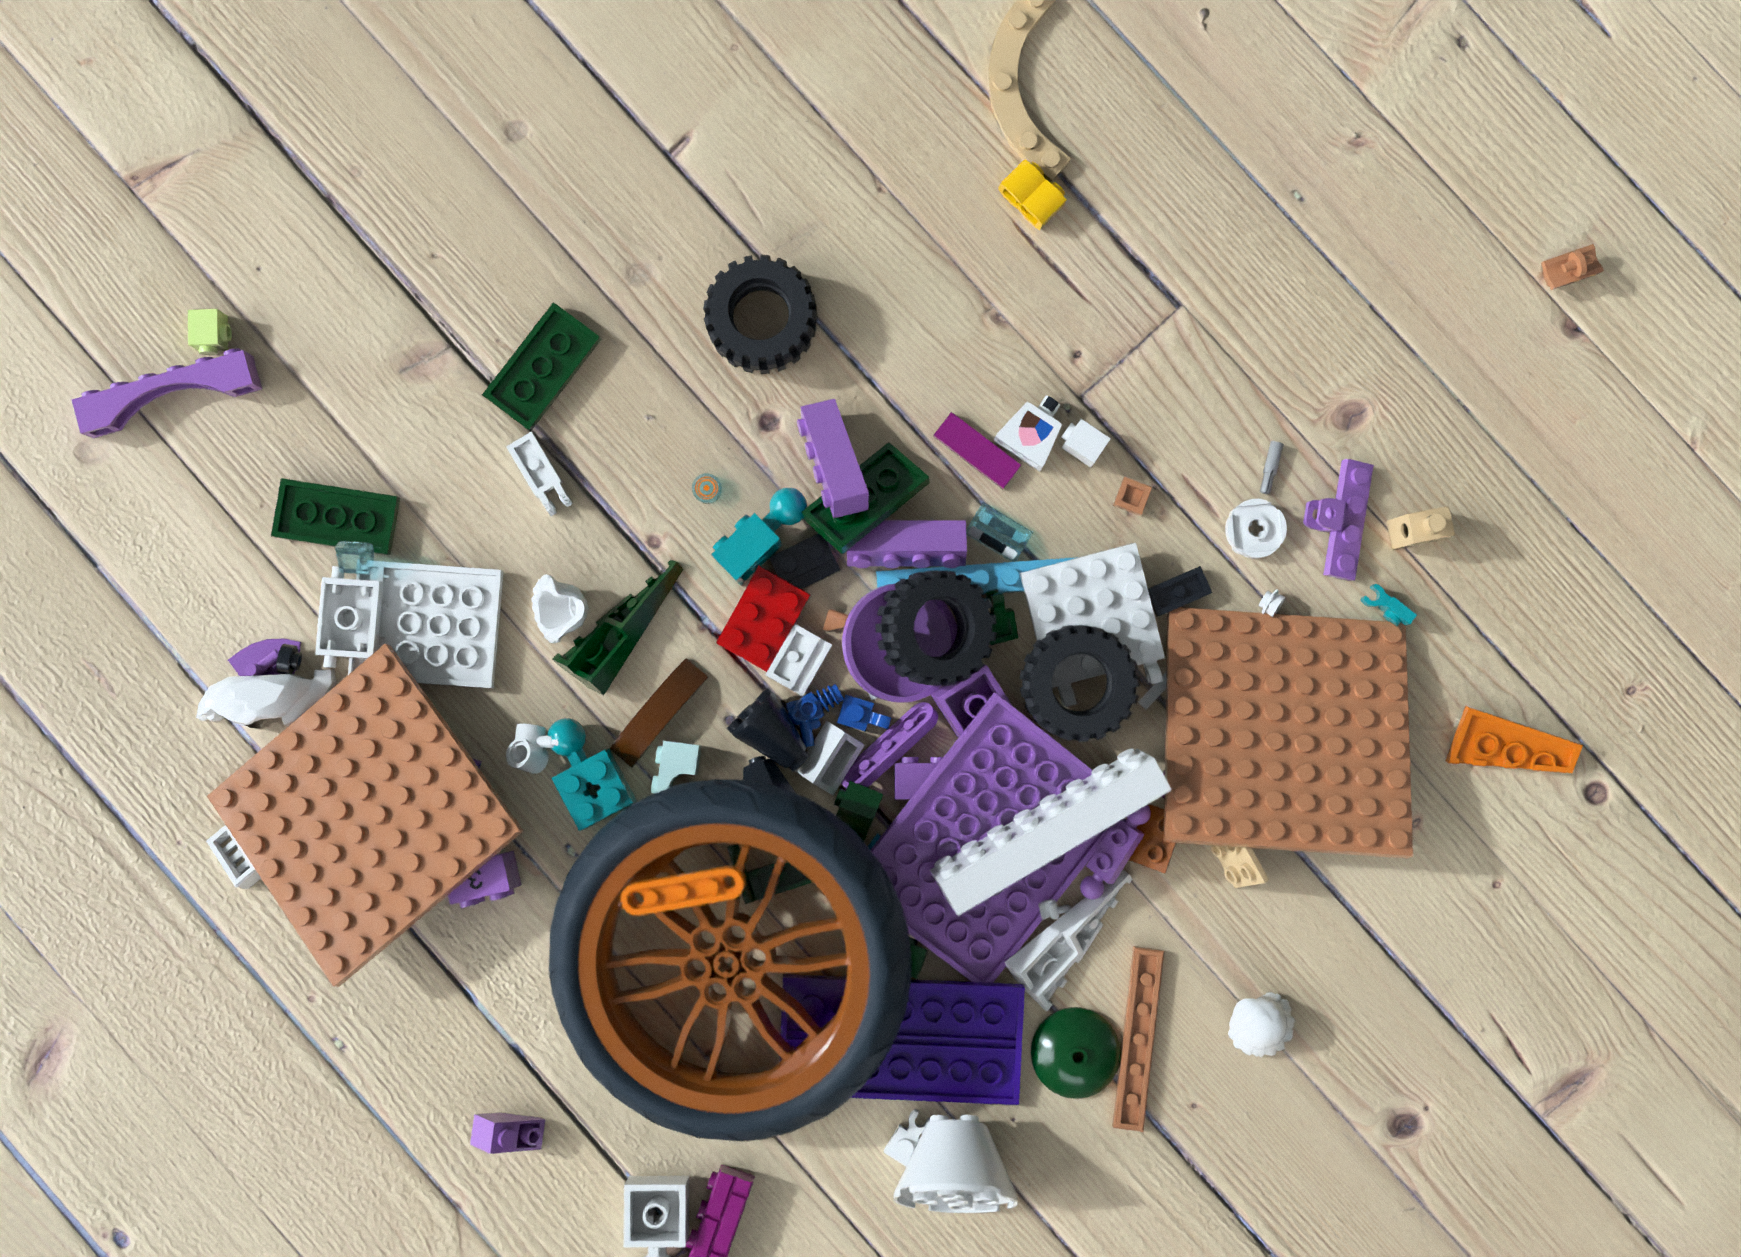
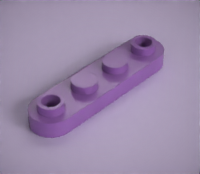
[841,702,938,789]

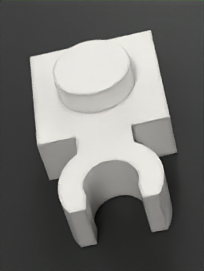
[884,1109,930,1167]

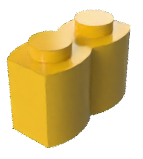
[998,159,1066,230]

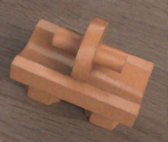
[1541,244,1604,290]

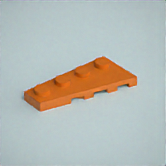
[1445,706,1583,773]

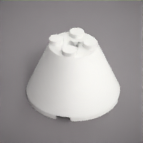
[894,1115,1018,1213]

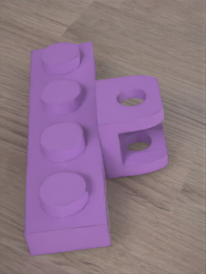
[1303,459,1374,581]

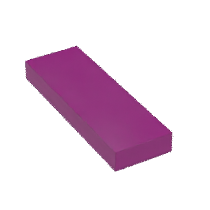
[933,412,1021,490]

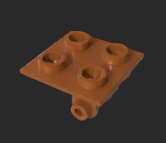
[1124,804,1176,874]

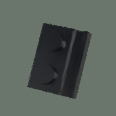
[769,533,841,589]

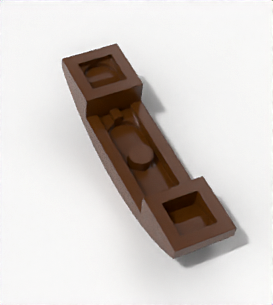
[609,658,709,768]

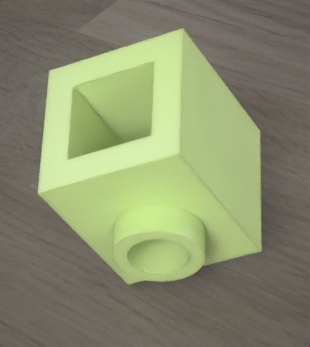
[188,309,232,355]

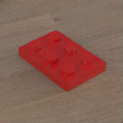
[716,565,811,672]

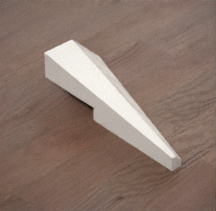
[1004,870,1132,1011]

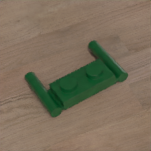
[727,844,813,904]

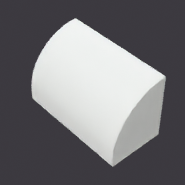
[795,721,865,795]

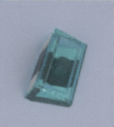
[966,502,1033,562]

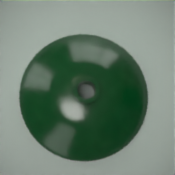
[1030,1007,1121,1099]

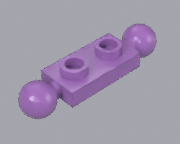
[1080,805,1151,900]

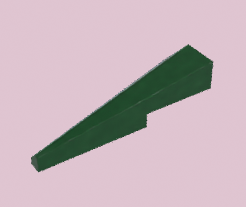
[552,560,684,696]

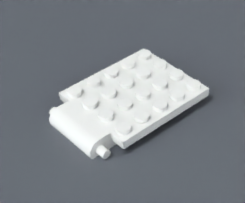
[315,560,503,688]

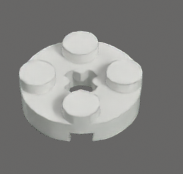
[1225,499,1287,559]

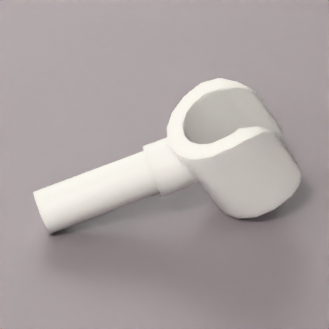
[1038,900,1071,919]

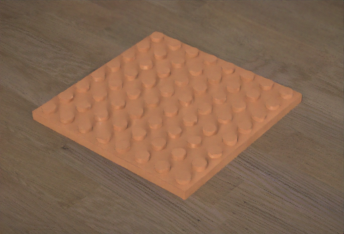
[1164,607,1413,859]
[207,644,524,987]

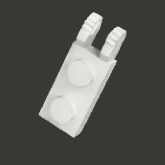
[506,432,573,516]

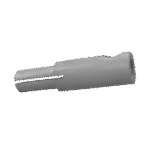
[1260,441,1284,494]

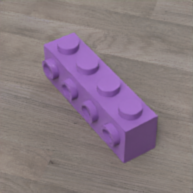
[797,399,869,518]
[847,520,967,568]

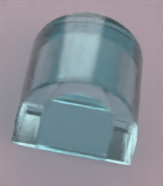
[335,541,374,575]

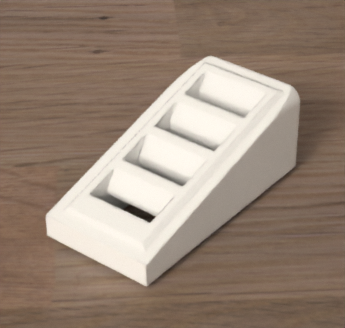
[206,825,261,889]

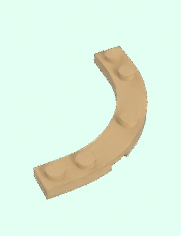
[988,0,1071,183]

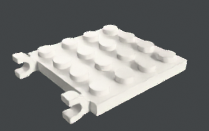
[1020,543,1165,707]

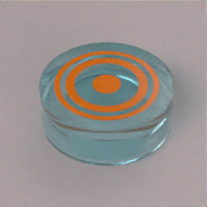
[692,473,722,504]

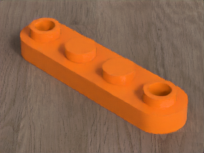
[621,866,746,915]

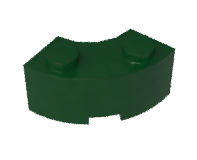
[834,781,883,842]

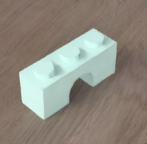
[651,741,702,794]

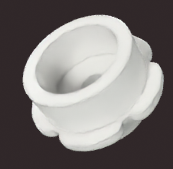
[1259,589,1285,617]

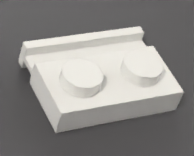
[766,624,832,696]

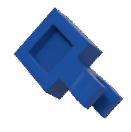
[837,695,892,732]

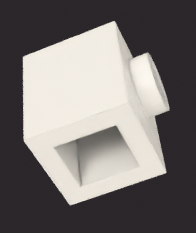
[1061,419,1111,468]

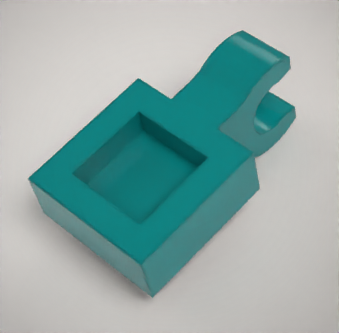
[1360,584,1417,626]

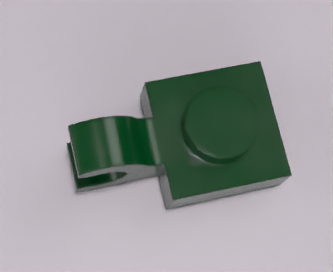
[986,589,1018,645]

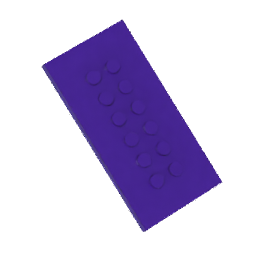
[780,974,1025,1105]

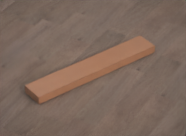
[1112,946,1164,1132]

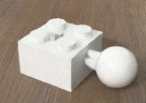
[624,1176,689,1257]

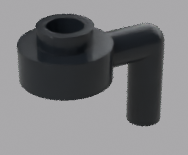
[276,644,302,674]

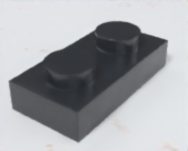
[1148,566,1212,617]

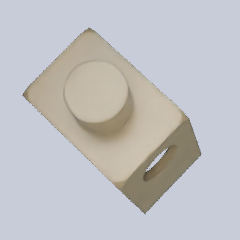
[1387,506,1455,550]

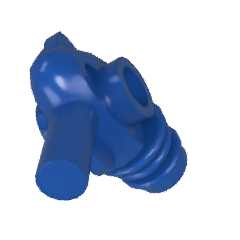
[786,684,844,747]

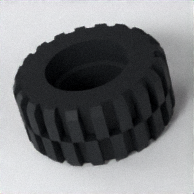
[703,255,818,374]
[875,570,997,686]
[1020,625,1140,742]

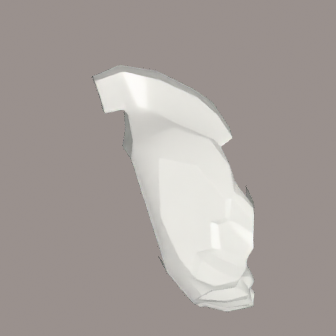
[196,669,336,729]

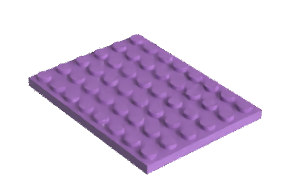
[871,692,1110,983]

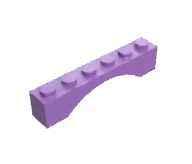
[72,348,262,439]

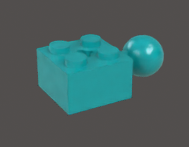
[711,487,807,586]
[547,718,637,831]

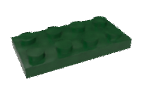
[482,302,602,432]
[802,442,930,554]
[271,478,400,555]

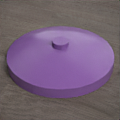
[842,583,957,703]

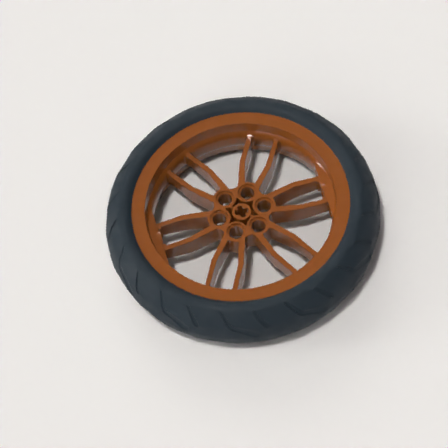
[548,779,912,1142]

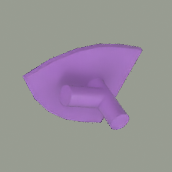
[228,639,301,676]

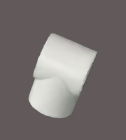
[506,724,559,774]

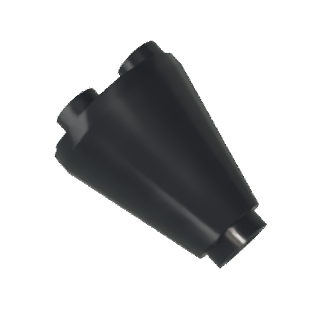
[726,687,810,772]

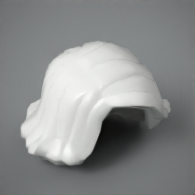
[531,574,588,643]
[1228,992,1295,1057]

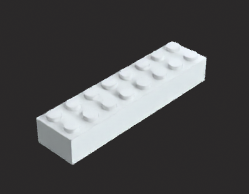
[930,748,1171,916]

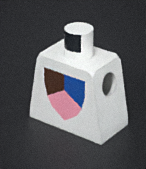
[993,396,1062,472]

